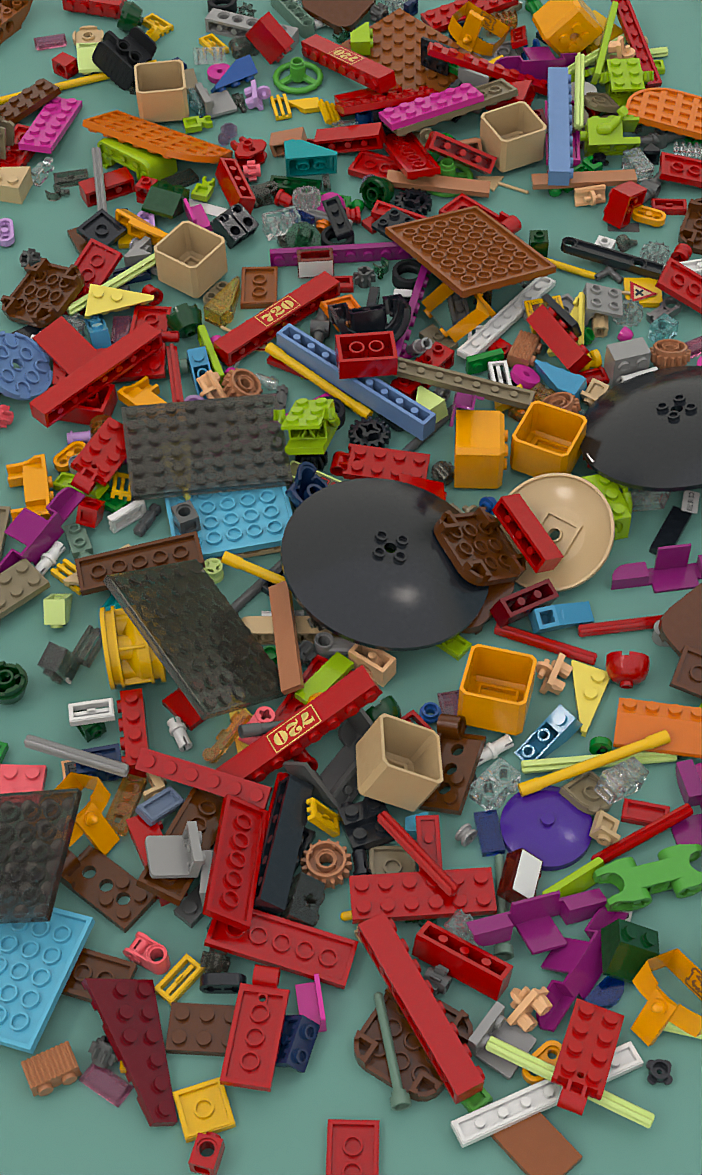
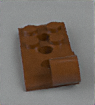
[419,714,487,815]
[46,845,158,933]

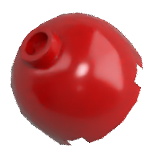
[606,651,650,689]

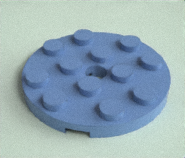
[0,331,53,400]

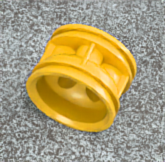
[100,600,167,690]

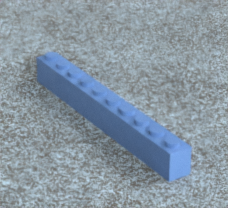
[547,67,573,186]
[276,323,436,441]

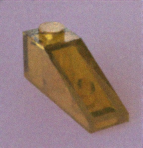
[203,276,241,328]

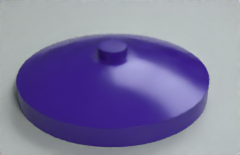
[500,785,593,871]

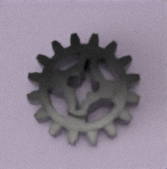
[394,188,432,215]
[348,416,391,448]

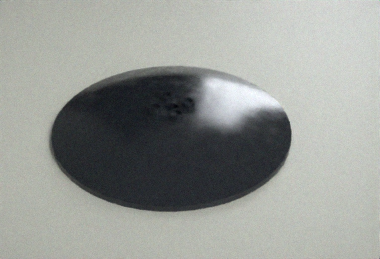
[580,366,702,492]
[280,478,489,651]

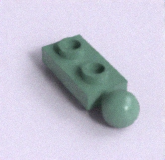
[63,522,94,559]

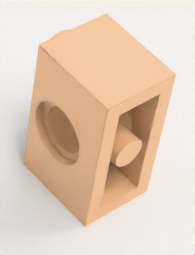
[348,643,396,687]

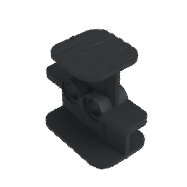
[92,27,157,90]

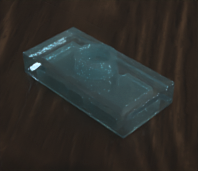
[188,88,205,118]

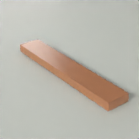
[531,169,637,190]
[387,170,491,198]
[268,580,304,695]

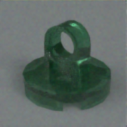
[285,222,321,248]

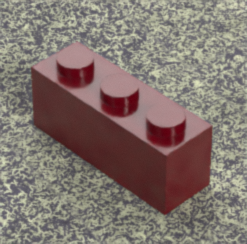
[490,578,559,628]

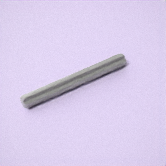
[92,147,108,213]
[24,734,130,777]

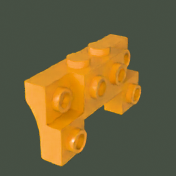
[117,376,197,436]
[6,454,55,521]

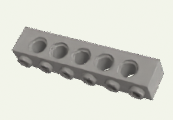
[205,8,299,52]

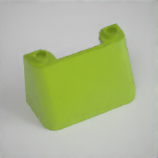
[97,138,178,181]

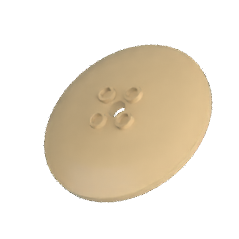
[495,473,615,592]

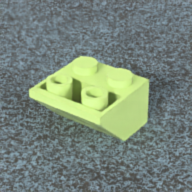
[76,42,102,75]

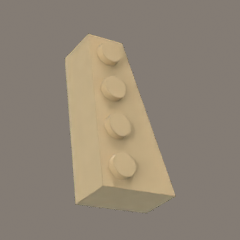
[0,166,34,204]

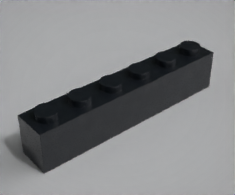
[253,774,314,916]

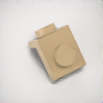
[580,378,610,406]
[143,773,167,801]
[589,810,621,847]

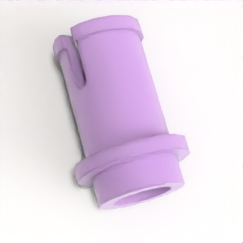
[67,430,91,445]

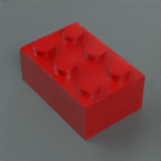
[335,331,398,379]
[57,376,118,427]

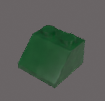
[141,180,190,219]
[601,918,659,984]

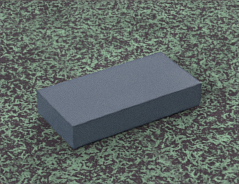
[135,786,185,827]

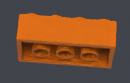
[613,697,702,759]

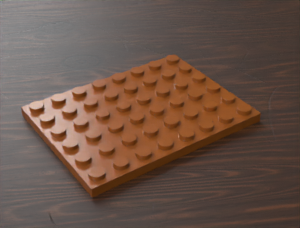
[340,8,482,93]
[385,205,557,298]

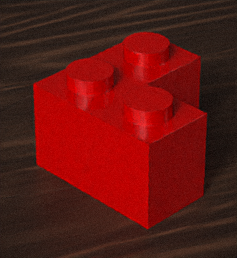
[603,180,648,229]

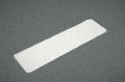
[189,199,227,216]

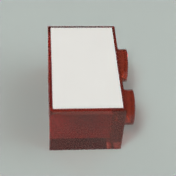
[297,248,334,278]
[496,848,543,903]

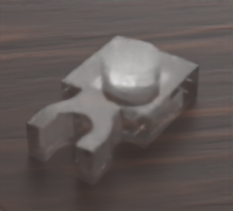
[31,157,55,187]

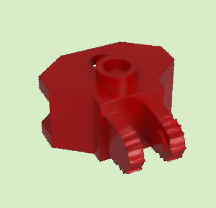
[230,136,267,170]

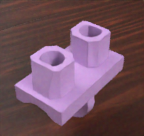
[244,79,271,111]

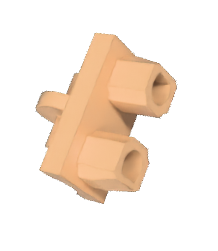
[608,36,636,59]
[574,184,606,207]
[196,370,229,406]
[536,653,573,695]
[506,986,553,1032]

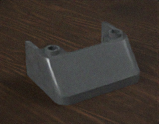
[282,708,373,809]

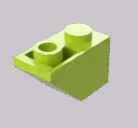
[350,22,373,55]

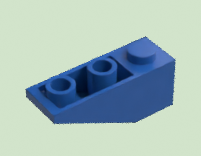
[211,54,258,93]

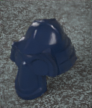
[285,461,328,510]

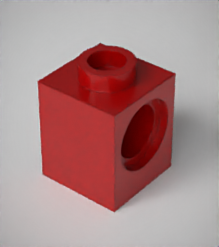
[52,52,79,80]
[135,175,158,204]
[76,496,105,529]
[188,1132,225,1175]

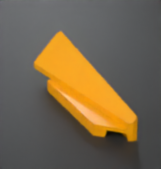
[115,208,168,246]

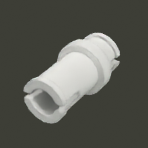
[167,716,193,752]

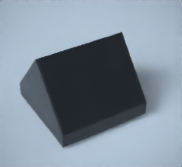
[641,143,661,165]

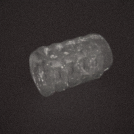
[672,141,702,160]

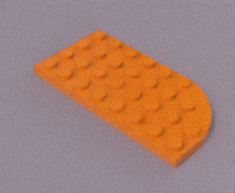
[626,87,702,140]
[82,110,233,164]

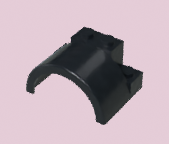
[328,294,411,343]

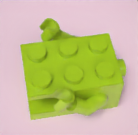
[599,58,654,107]
[579,105,641,157]
[273,398,340,455]
[581,474,633,540]

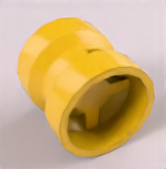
[581,349,602,371]

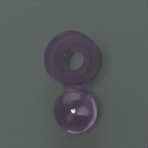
[218,122,238,146]

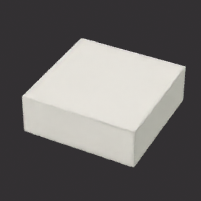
[393,289,413,298]

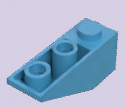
[84,314,112,349]
[187,346,211,400]
[535,359,587,402]
[528,601,594,634]
[514,704,583,761]

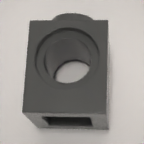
[171,500,201,534]

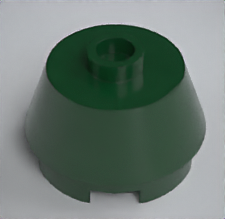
[117,1,144,32]
[359,176,394,210]
[166,303,202,338]
[0,661,28,705]

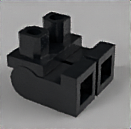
[210,203,259,249]

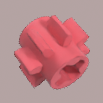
[243,160,261,182]
[0,404,14,428]

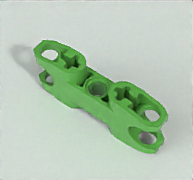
[593,844,702,912]

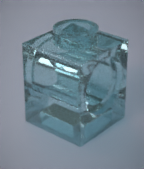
[648,313,679,342]

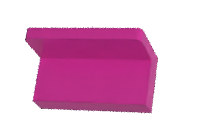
[183,198,212,231]
[295,973,327,1032]

